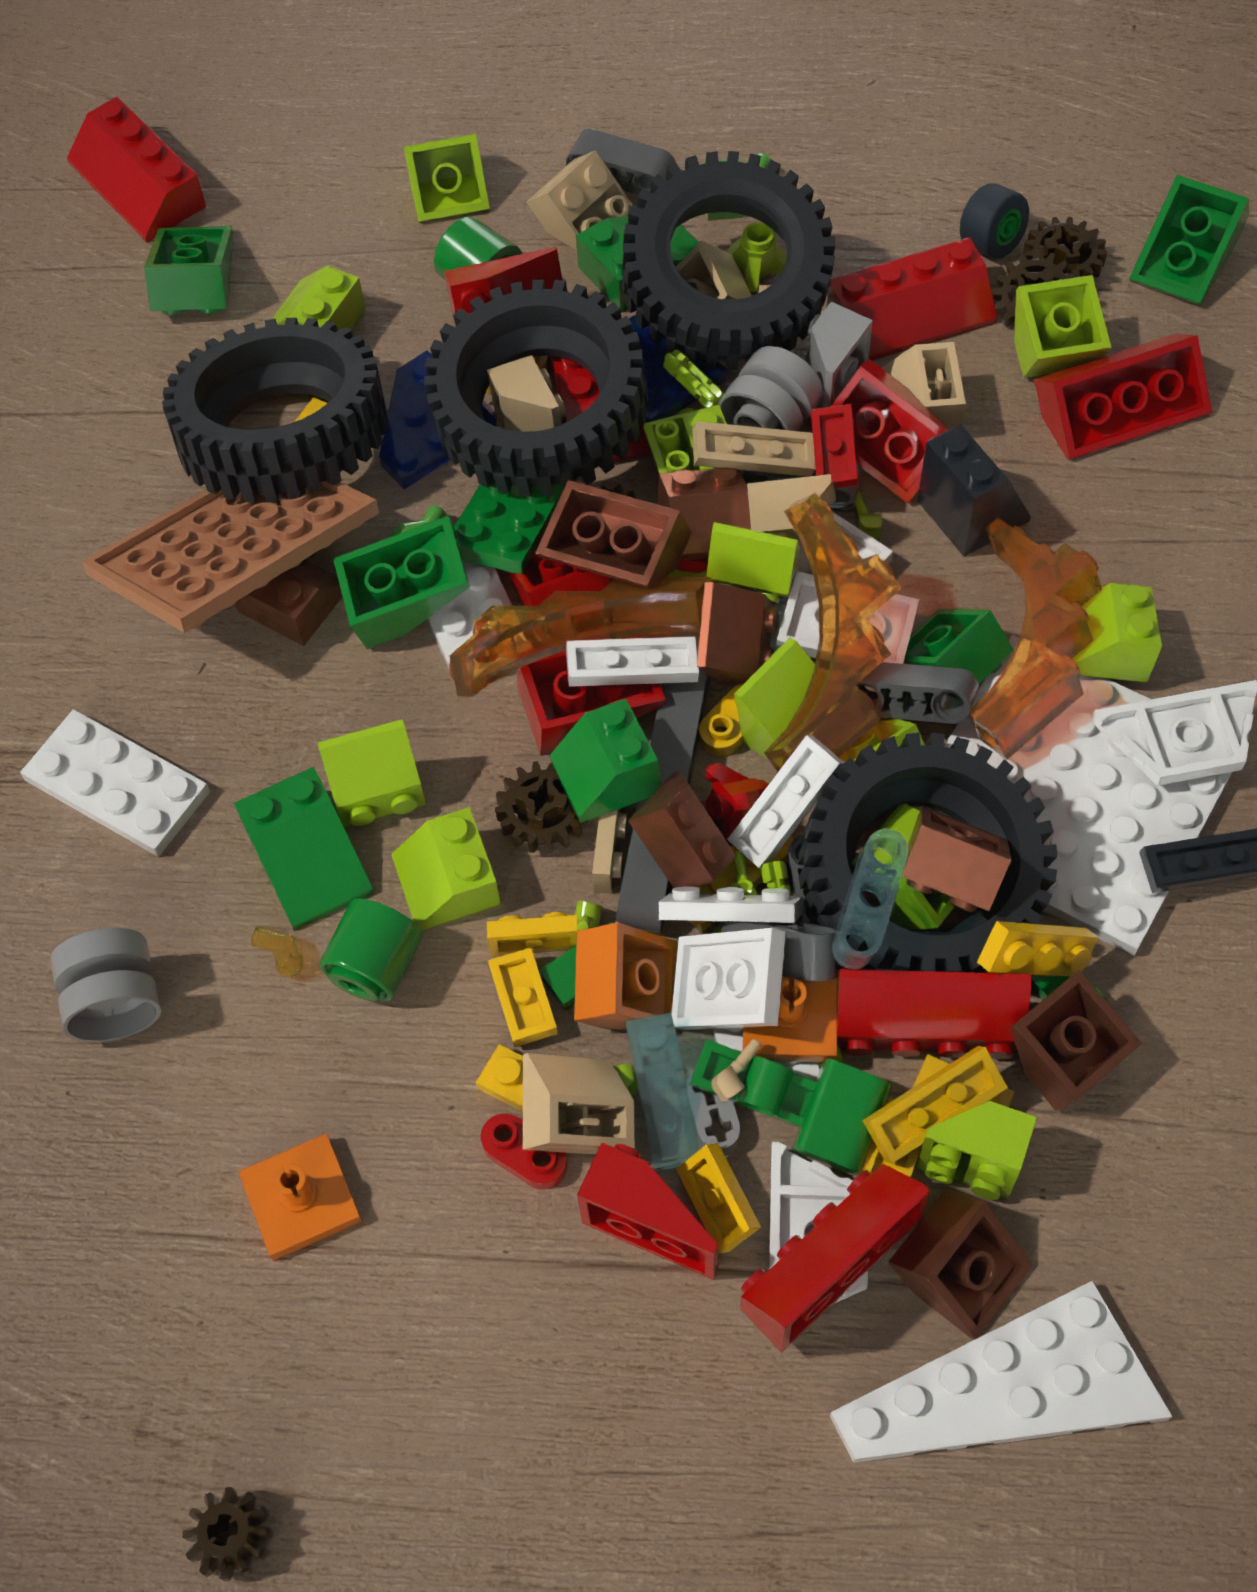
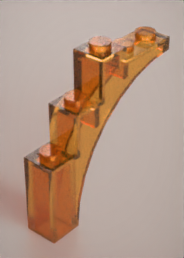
[764,493,902,772]
[968,518,1102,760]
[449,576,711,697]

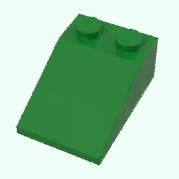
[1129,175,1249,306]
[576,216,699,312]
[144,226,233,315]
[333,515,470,649]
[233,766,374,931]

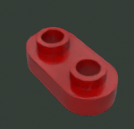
[481,1113,567,1189]

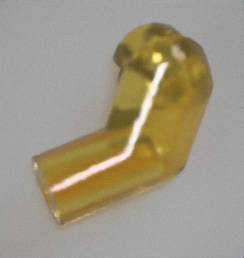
[251,925,305,978]

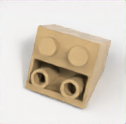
[526,150,633,251]
[882,342,966,429]
[487,355,566,432]
[523,1053,635,1154]

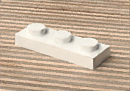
[566,636,699,687]
[727,735,844,868]
[659,887,803,923]

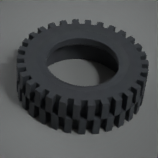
[622,151,836,371]
[424,279,649,497]
[162,318,388,502]
[798,733,1057,973]

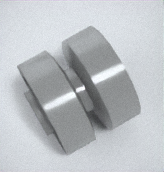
[718,346,823,432]
[50,928,161,1042]

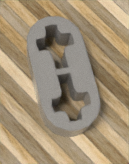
[685,1070,740,1156]

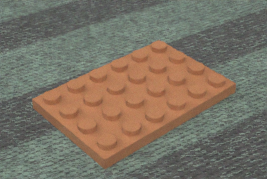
[82,480,379,633]

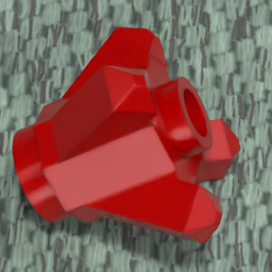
[700,763,769,841]

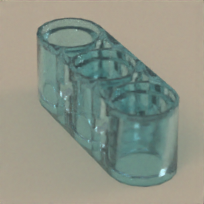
[832,829,908,969]

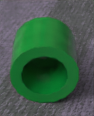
[433,216,522,280]
[319,898,423,1002]

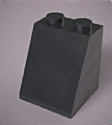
[917,424,1031,557]

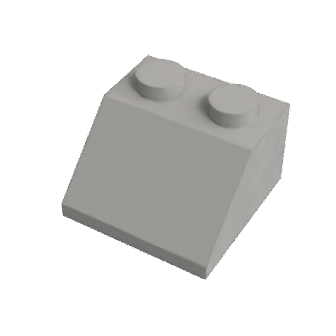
[806,302,873,408]

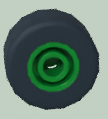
[959,183,1030,259]

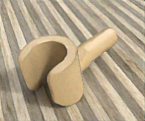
[711,1039,762,1102]

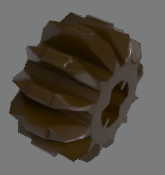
[182,1487,273,1581]

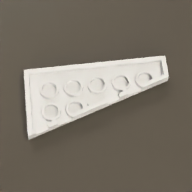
[830,1281,1172,1463]

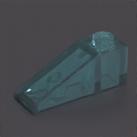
[625,1013,699,1172]

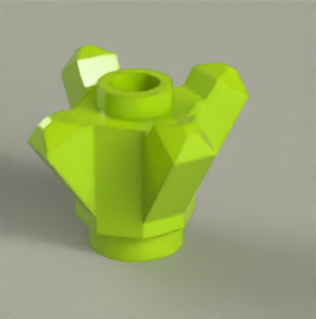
[726,222,787,295]

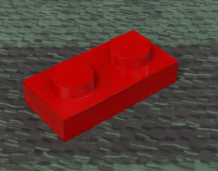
[811,404,860,488]

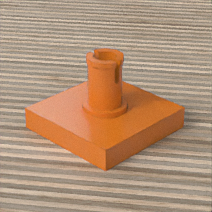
[742,975,837,1062]
[238,1133,362,1261]

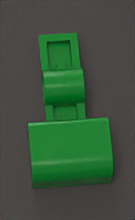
[689,1039,892,1176]

